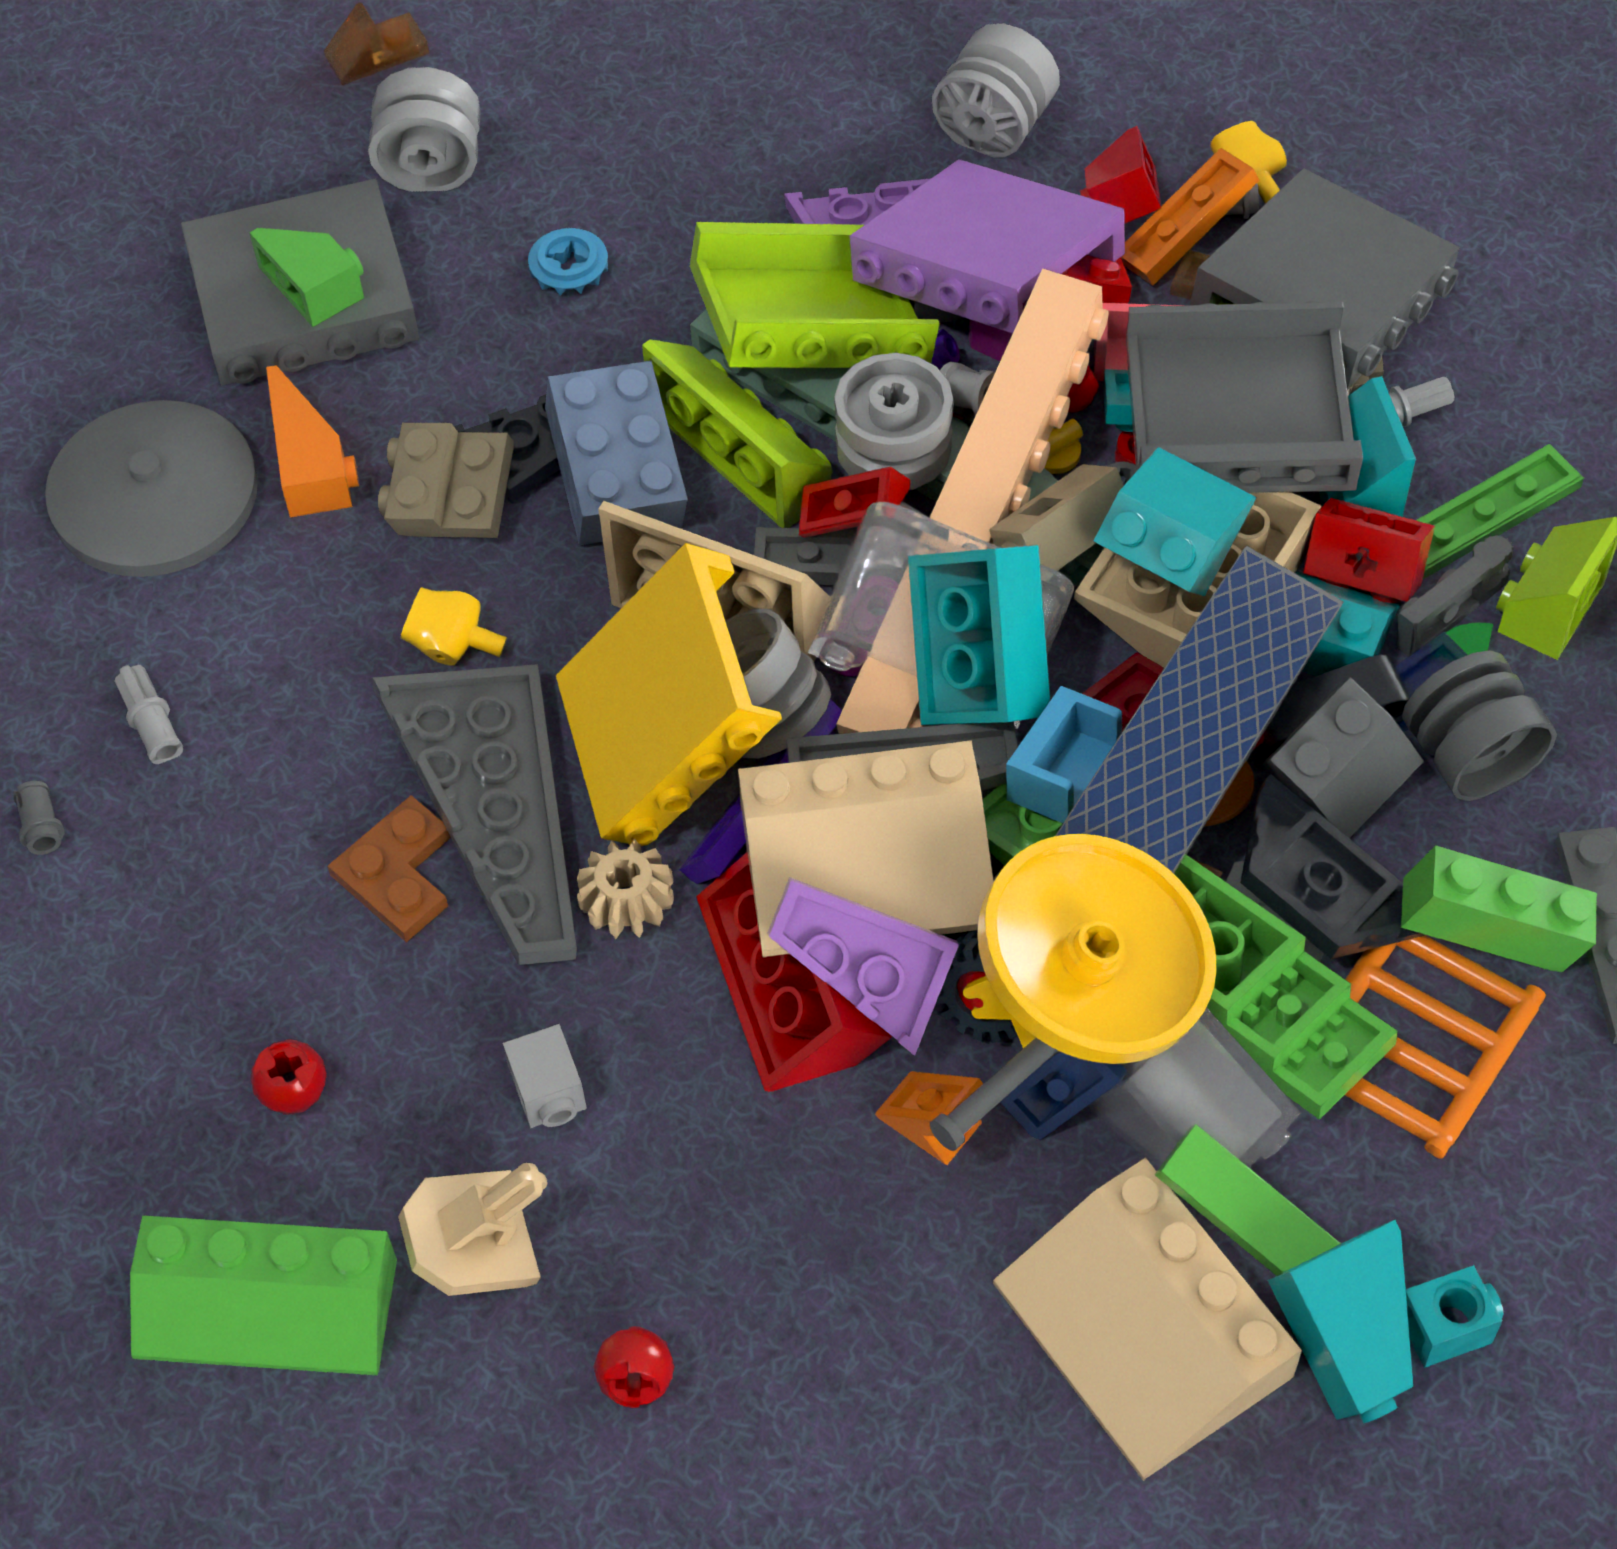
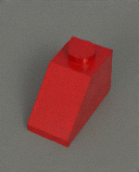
[1080,126,1161,224]

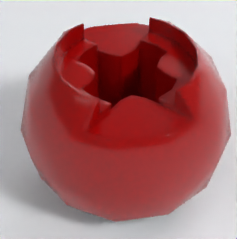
[251,1039,327,1115]
[594,1326,675,1408]

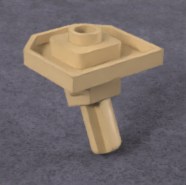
[398,1163,547,1296]

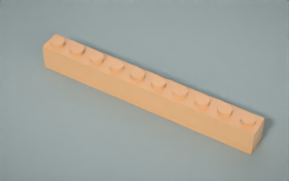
[836,268,1109,734]

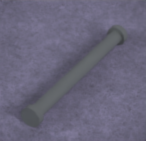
[930,1038,1058,1151]

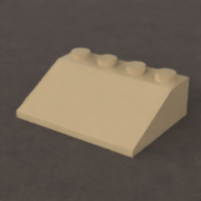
[1074,492,1321,668]
[599,501,833,662]
[738,741,993,957]
[993,1157,1302,1480]

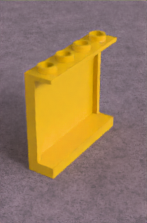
[556,543,782,846]

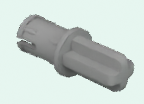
[1389,377,1454,427]
[115,665,183,764]

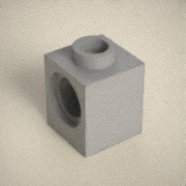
[503,1024,587,1128]

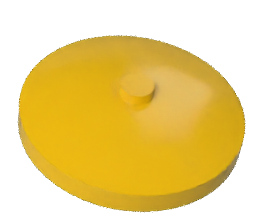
[977,834,1216,1064]

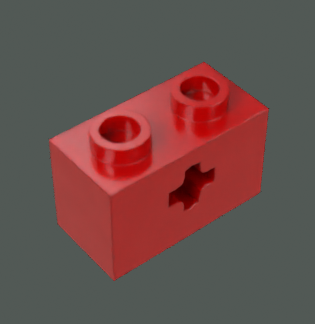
[1303,498,1435,603]

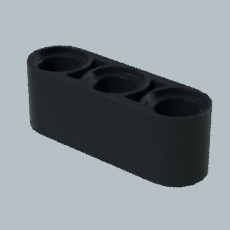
[1256,655,1410,763]

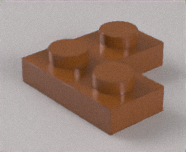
[327,795,451,942]

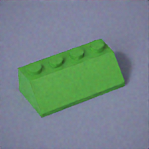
[130,1216,397,1375]

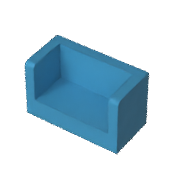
[1006,686,1122,823]

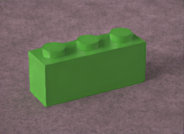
[1401,845,1597,972]

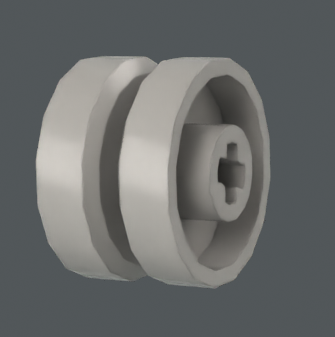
[368,67,480,192]
[834,353,953,490]

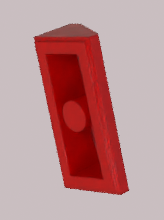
[799,466,911,538]

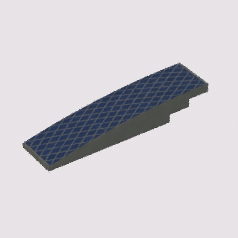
[1055,545,1344,874]

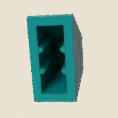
[1267,1220,1413,1424]

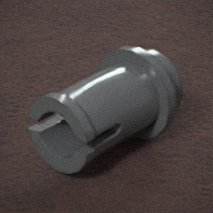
[13,781,65,855]

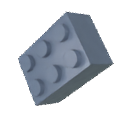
[545,361,688,546]

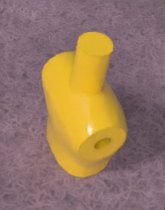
[1210,121,1287,204]
[401,587,507,666]

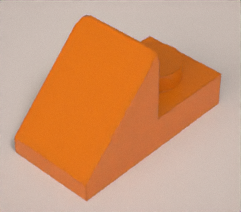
[875,1071,983,1165]

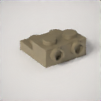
[378,423,514,538]

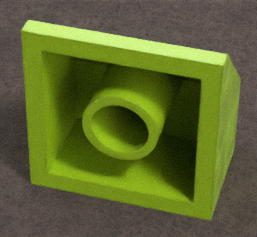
[1496,517,1617,660]

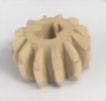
[577,839,674,939]

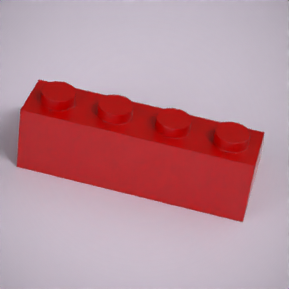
[696,852,892,1092]

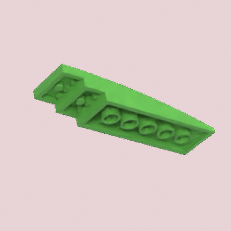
[983,784,1398,1120]

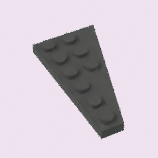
[372,664,577,965]

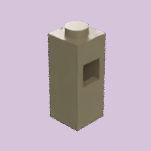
[989,464,1124,582]

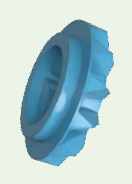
[528,228,608,296]

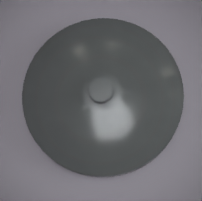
[45,400,258,577]

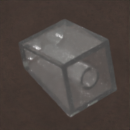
[1085,1007,1301,1168]

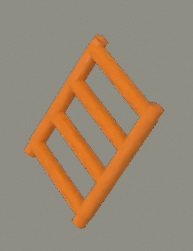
[1345,935,1546,1159]

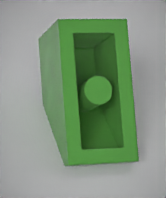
[249,228,364,327]

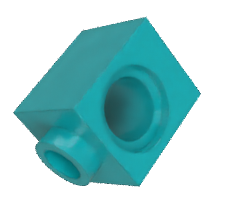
[1406,1265,1503,1368]

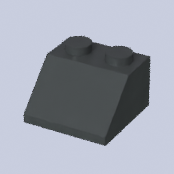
[1262,677,1424,838]

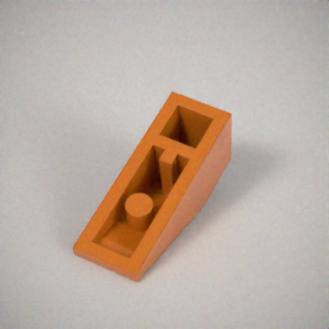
[266,365,359,517]

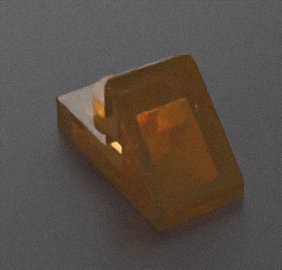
[324,2,429,85]

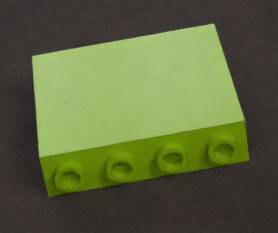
[690,222,940,368]

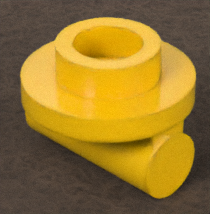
[1044,419,1083,474]

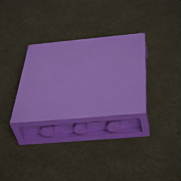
[850,159,1125,333]

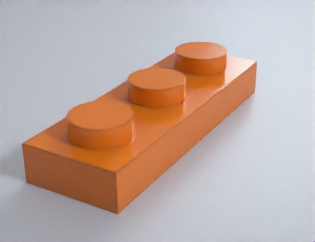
[1121,148,1260,286]

